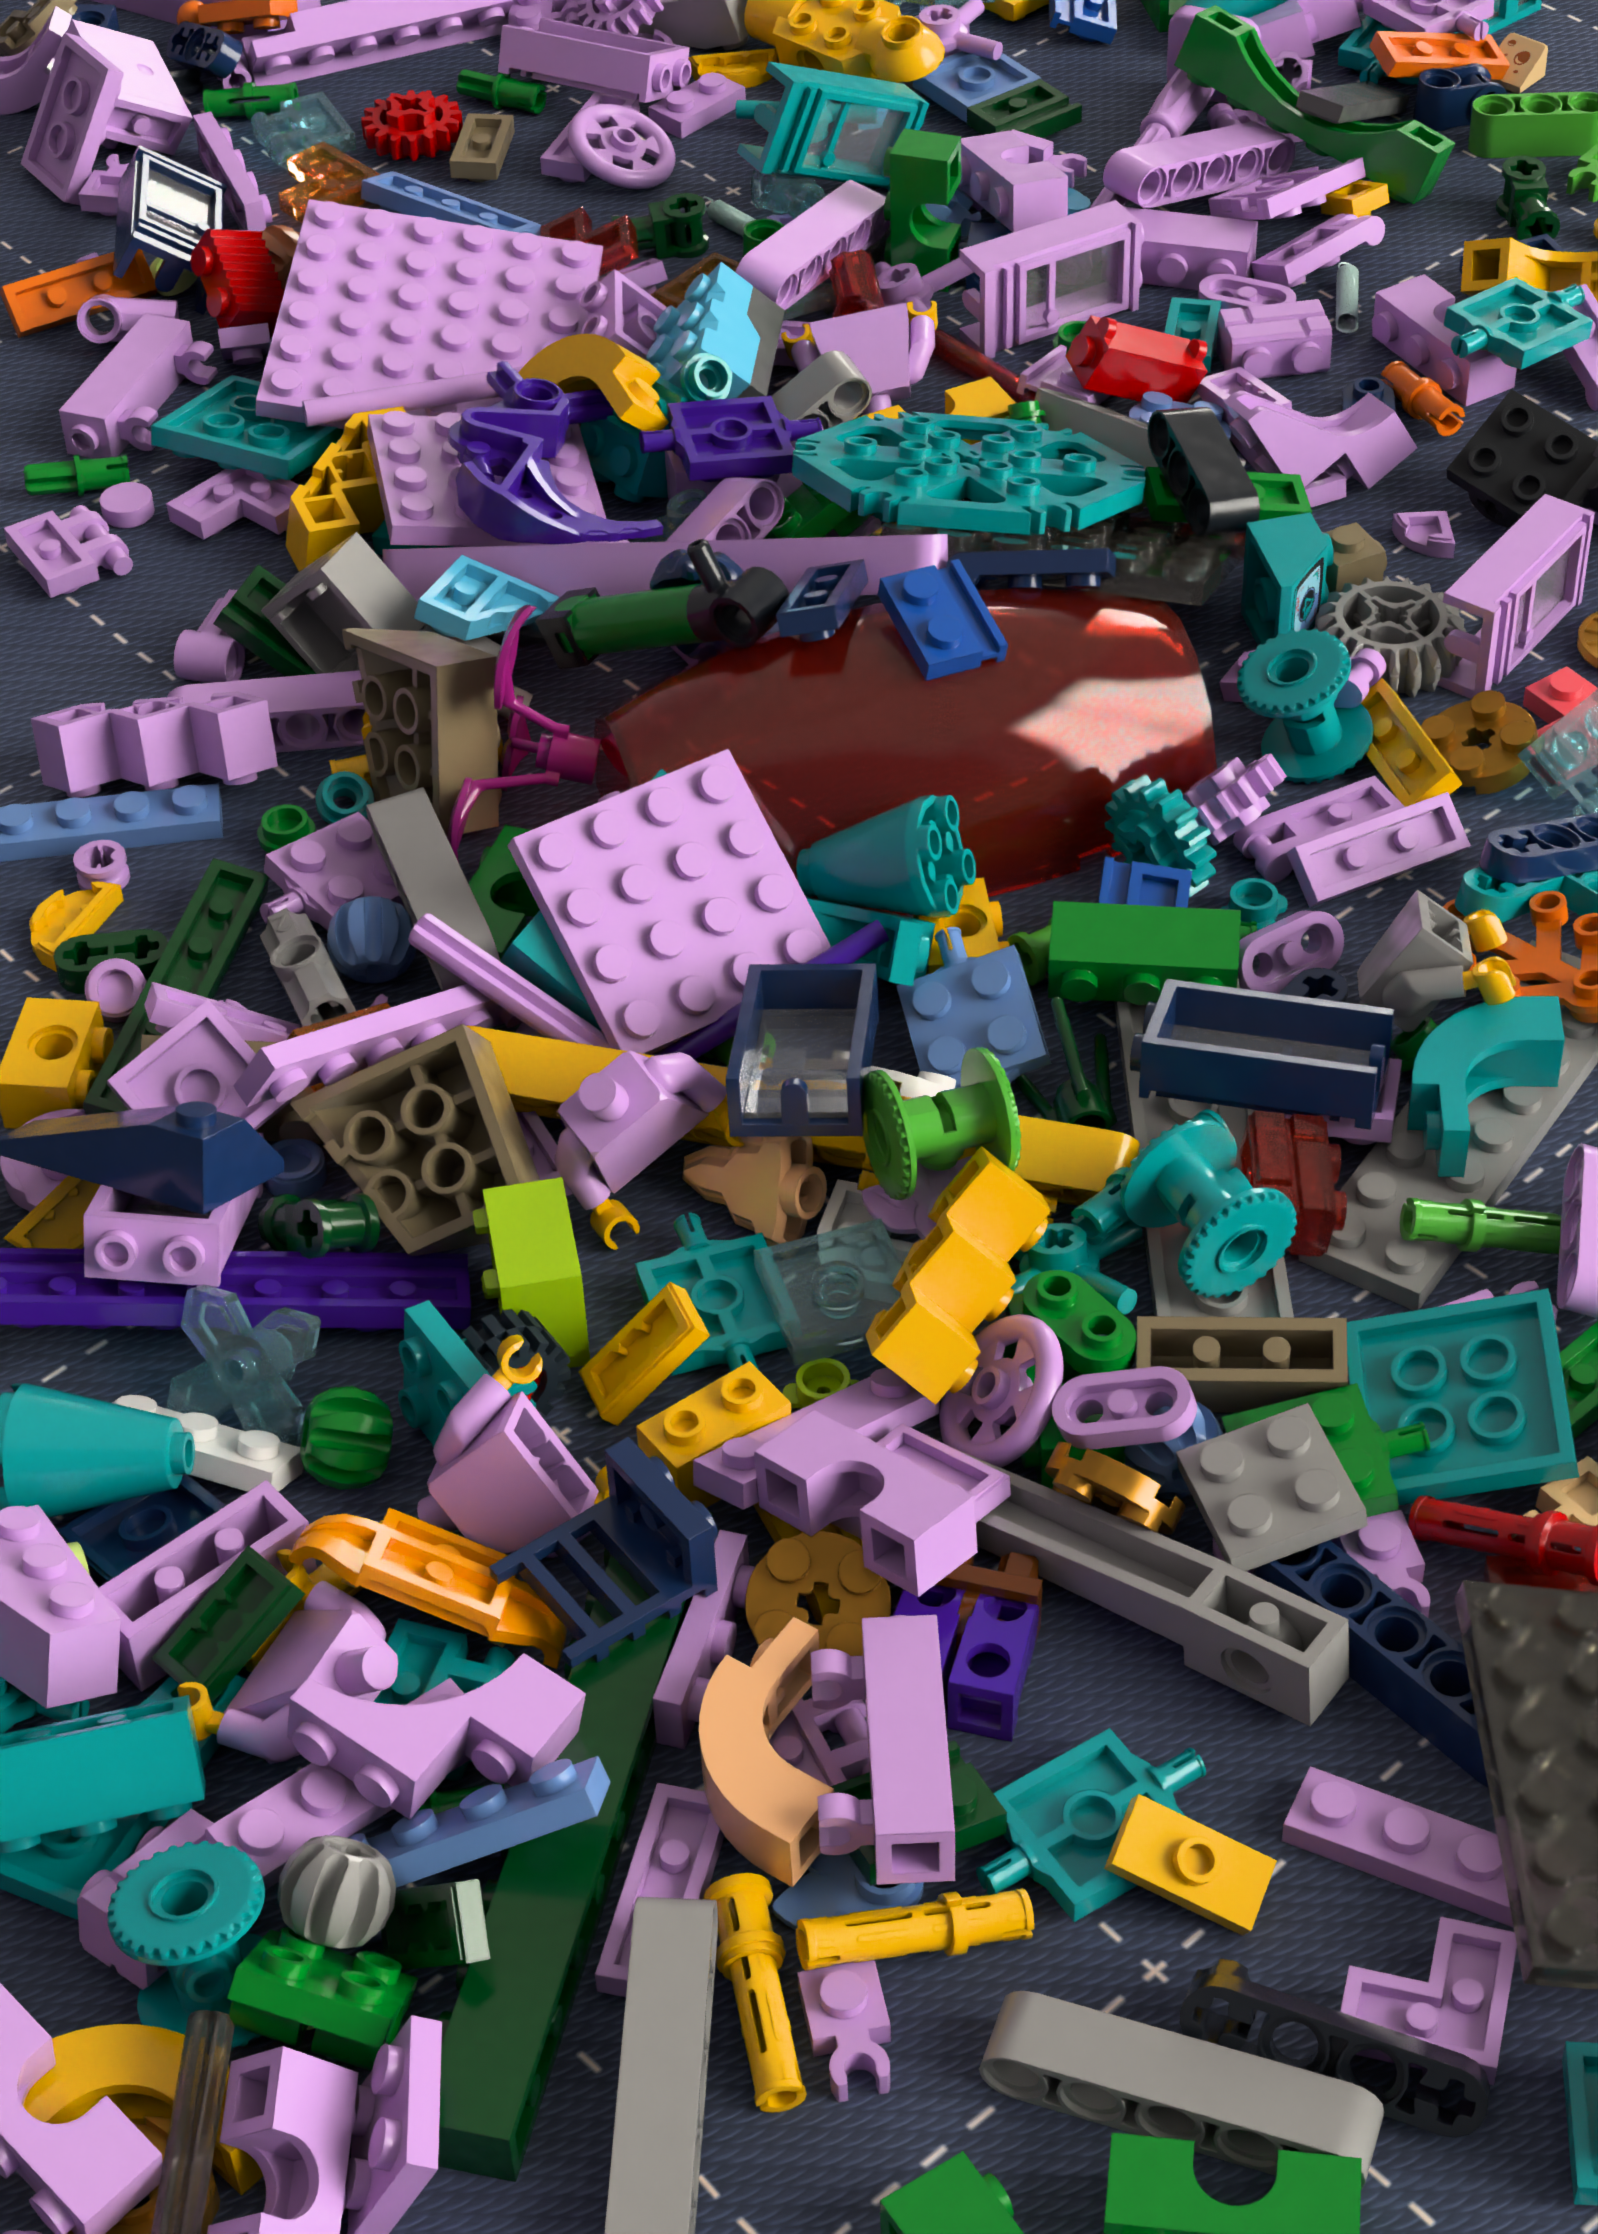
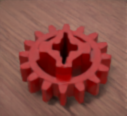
[361,90,463,161]

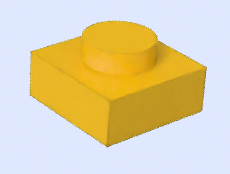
[1320,180,1390,218]

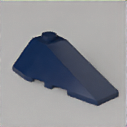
[0,1101,284,1215]

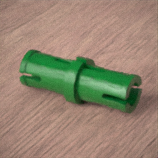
[203,82,299,120]

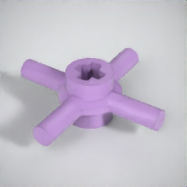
[901,0,1003,61]
[850,257,974,314]

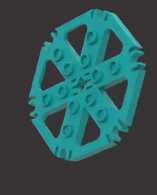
[792,412,1145,535]

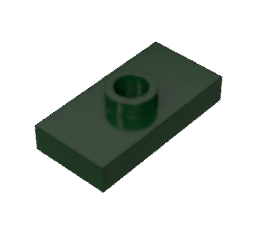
[151,1545,305,1704]
[381,1879,490,1970]

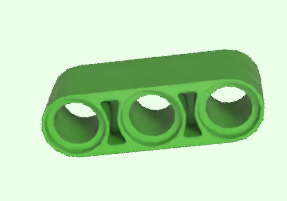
[1468,92,1598,158]

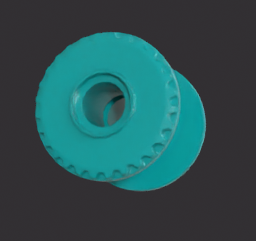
[1237,628,1374,784]
[1119,1118,1297,1298]
[107,1841,265,2053]

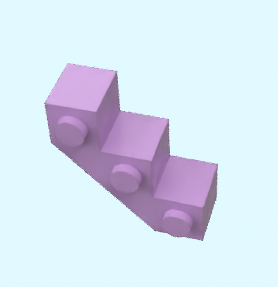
[31,692,278,797]

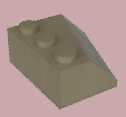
[342,628,502,837]
[290,1024,540,1257]

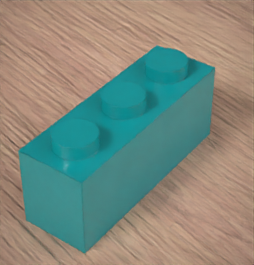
[0,1695,206,1853]

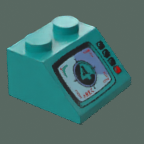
[1241,512,1334,645]

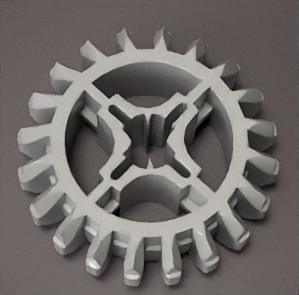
[1314,575,1466,698]

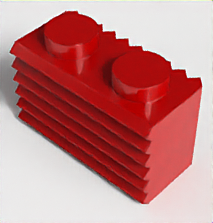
[191,229,285,338]

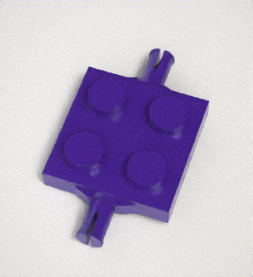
[639,396,822,482]

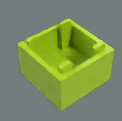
[473,1177,590,1368]

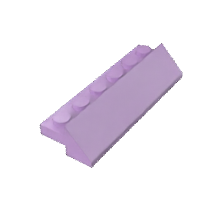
[241,0,514,86]

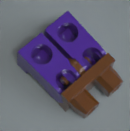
[893,1552,1043,1742]

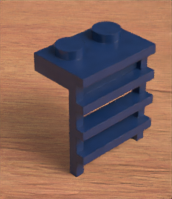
[489,1436,718,1668]

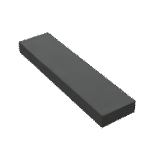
[1296,81,1410,124]

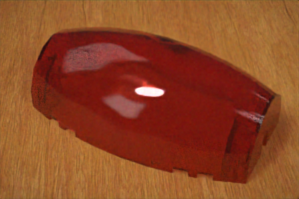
[594,588,1217,915]

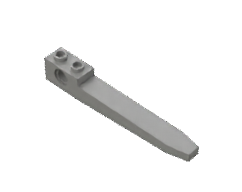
[956,1449,1349,1726]

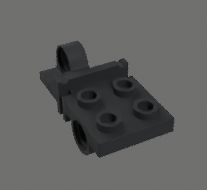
[1446,389,1598,527]

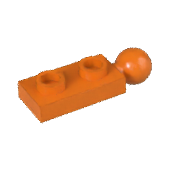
[176,0,298,34]

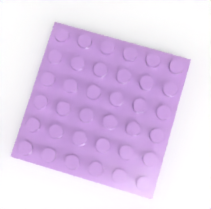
[256,199,603,429]

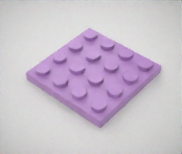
[367,411,608,547]
[508,748,831,1055]

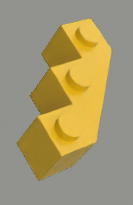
[285,406,406,572]
[865,1146,1051,1405]

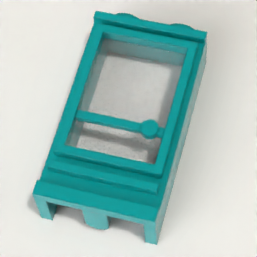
[737,61,929,190]

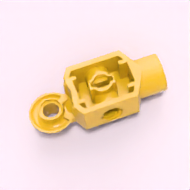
[744,0,945,83]

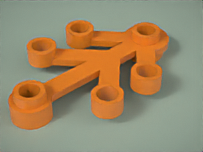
[1443,891,1598,1023]

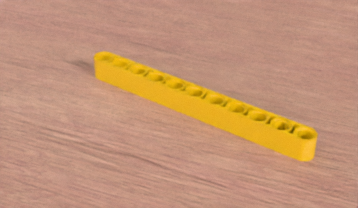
[467,1026,1140,1206]

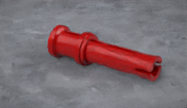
[1408,1495,1598,1587]

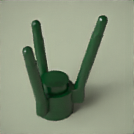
[1014,997,1117,1130]

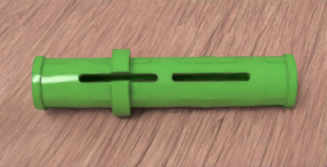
[1400,1198,1561,1254]

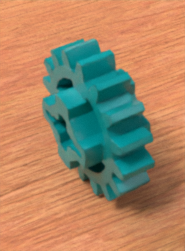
[1105,775,1217,898]

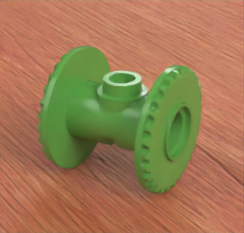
[863,1047,1021,1200]

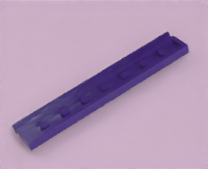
[0,1248,471,1332]

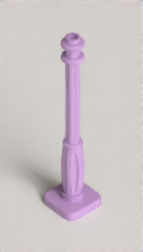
[1056,5,1261,284]

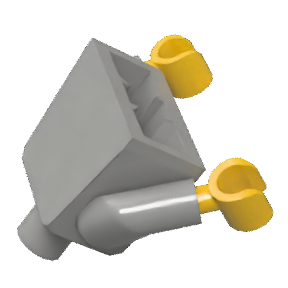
[1357,890,1516,1033]

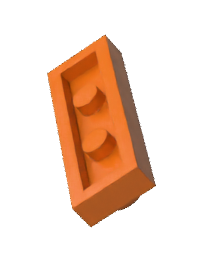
[1369,31,1510,80]
[0,248,158,338]

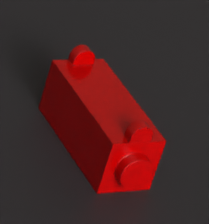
[1065,315,1208,403]

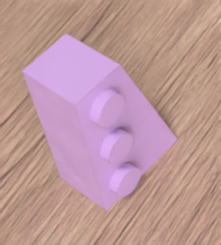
[0,1505,121,1709]

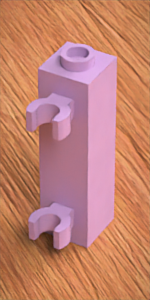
[59,313,218,459]
[810,1615,955,1885]

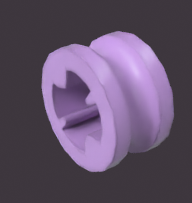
[73,840,130,890]

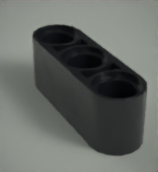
[1147,407,1260,536]

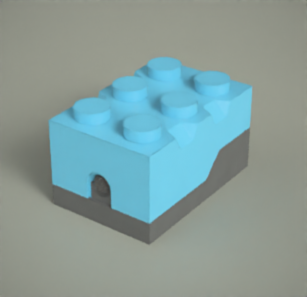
[646,262,785,399]

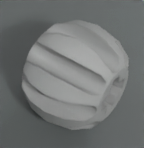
[277,1835,396,1948]

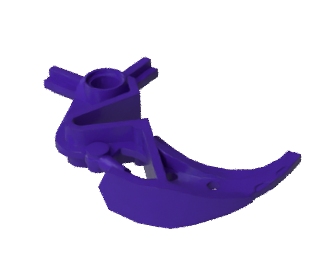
[448,361,664,545]

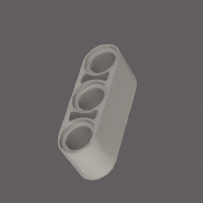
[772,350,872,430]

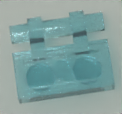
[251,91,357,171]
[1517,690,1598,817]

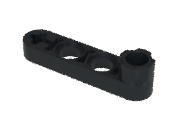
[1180,1959,1490,2138]

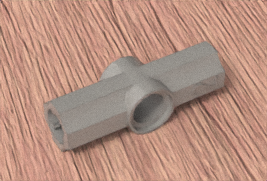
[260,908,357,1034]

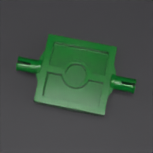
[1192,1383,1430,1517]

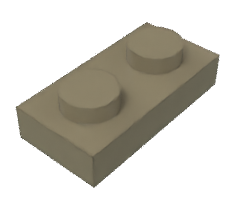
[449,113,515,182]

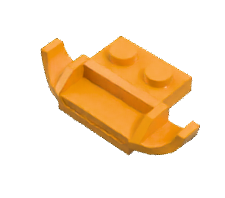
[287,1507,567,1669]

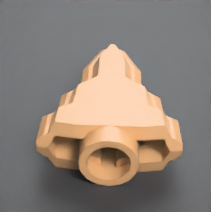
[682,1136,827,1254]

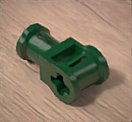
[1496,156,1560,240]
[611,193,709,259]
[258,1193,380,1259]

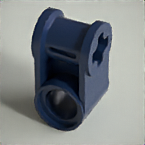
[1413,63,1508,131]

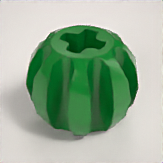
[300,1386,393,1490]

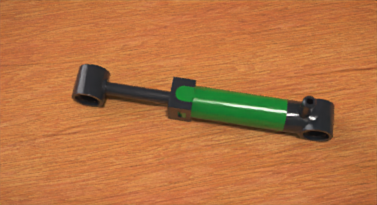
[486,539,789,669]

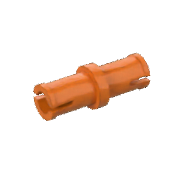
[1381,360,1465,436]

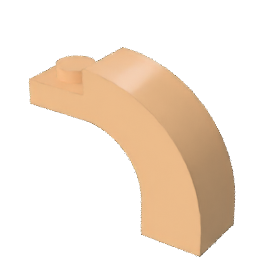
[699,1617,834,1887]

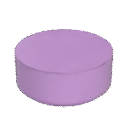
[99,482,155,529]
[85,958,147,1023]

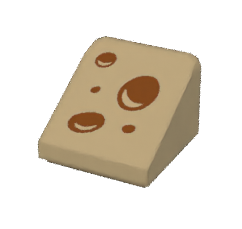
[1491,33,1548,94]

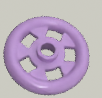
[568,104,676,189]
[939,1314,1064,1468]

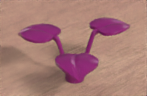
[448,605,601,862]

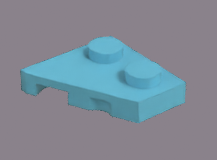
[414,555,559,641]

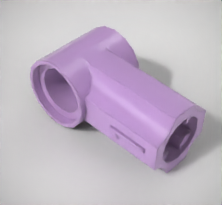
[1270,51,1313,93]
[76,294,179,344]
[174,589,246,683]

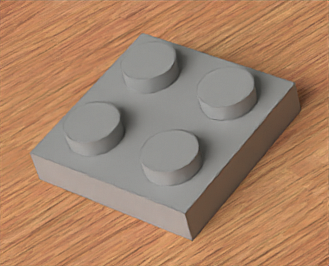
[1176,1403,1368,1571]

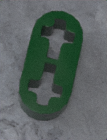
[53,929,168,994]

